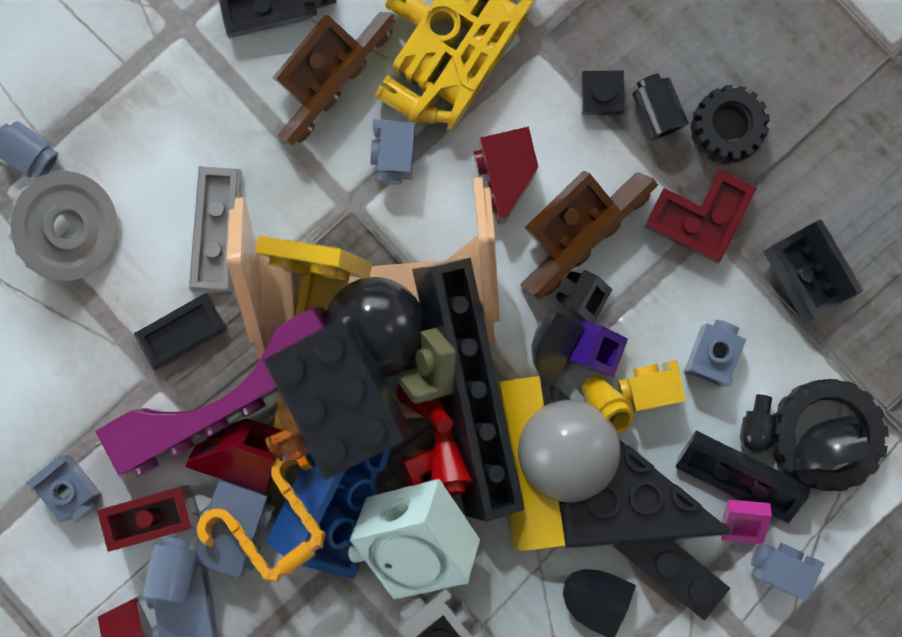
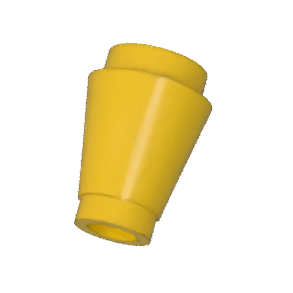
[581,375,634,434]

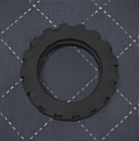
[772,379,889,491]

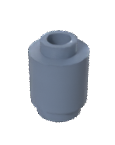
[0,121,59,178]

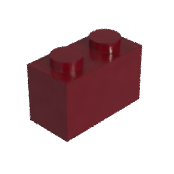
[97,485,199,552]

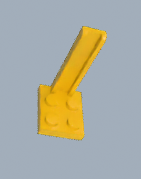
[255,235,372,439]

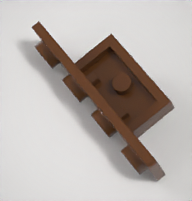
[272,12,397,145]
[520,171,658,300]

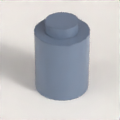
[143,536,197,603]

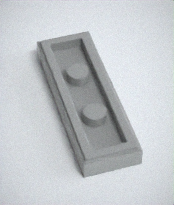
[189,166,242,293]

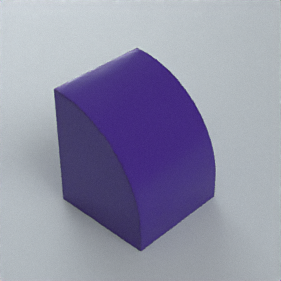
[567,317,628,378]

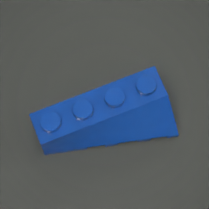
[266,447,391,579]

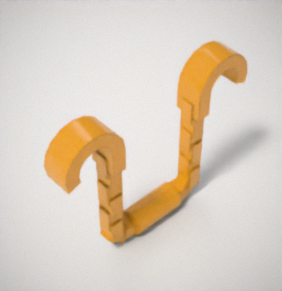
[197,451,326,582]

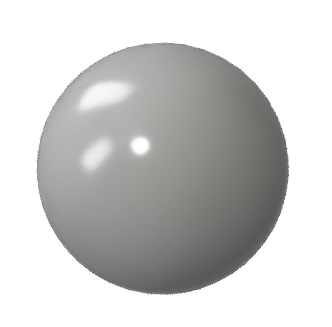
[518,400,621,503]

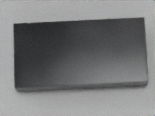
[133,293,228,370]

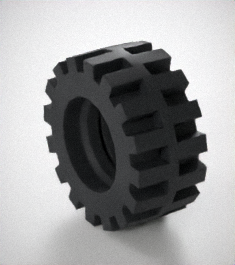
[690,85,770,164]

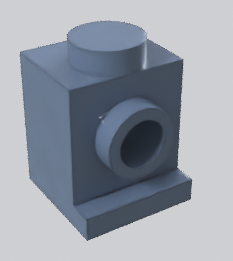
[370,119,416,185]
[684,319,746,387]
[26,455,101,523]
[751,543,825,602]

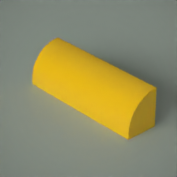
[498,376,565,551]

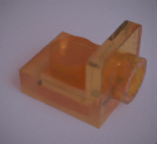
[266,391,309,462]

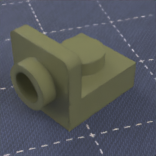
[397,328,456,403]

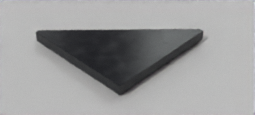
[549,386,730,549]

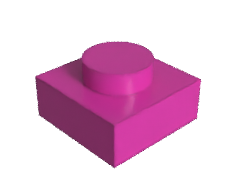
[721,500,772,544]

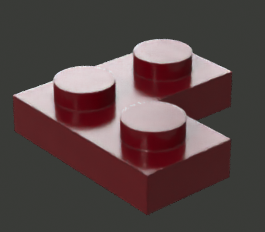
[644,170,757,264]

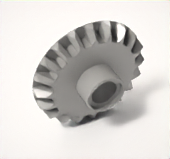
[8,171,118,281]

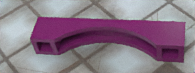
[95,307,326,477]

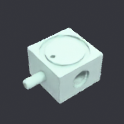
[348,479,480,599]

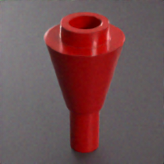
[397,385,453,433]
[431,425,473,496]

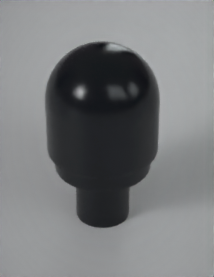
[740,394,776,454]

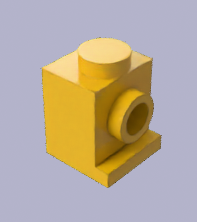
[618,360,686,412]

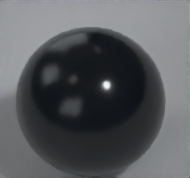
[324,277,426,378]

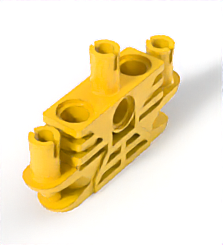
[375,0,537,131]

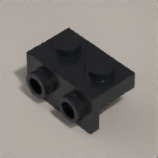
[763,219,863,323]

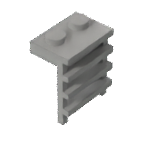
[397,587,484,637]

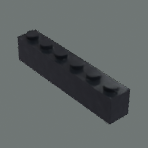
[412,257,525,522]

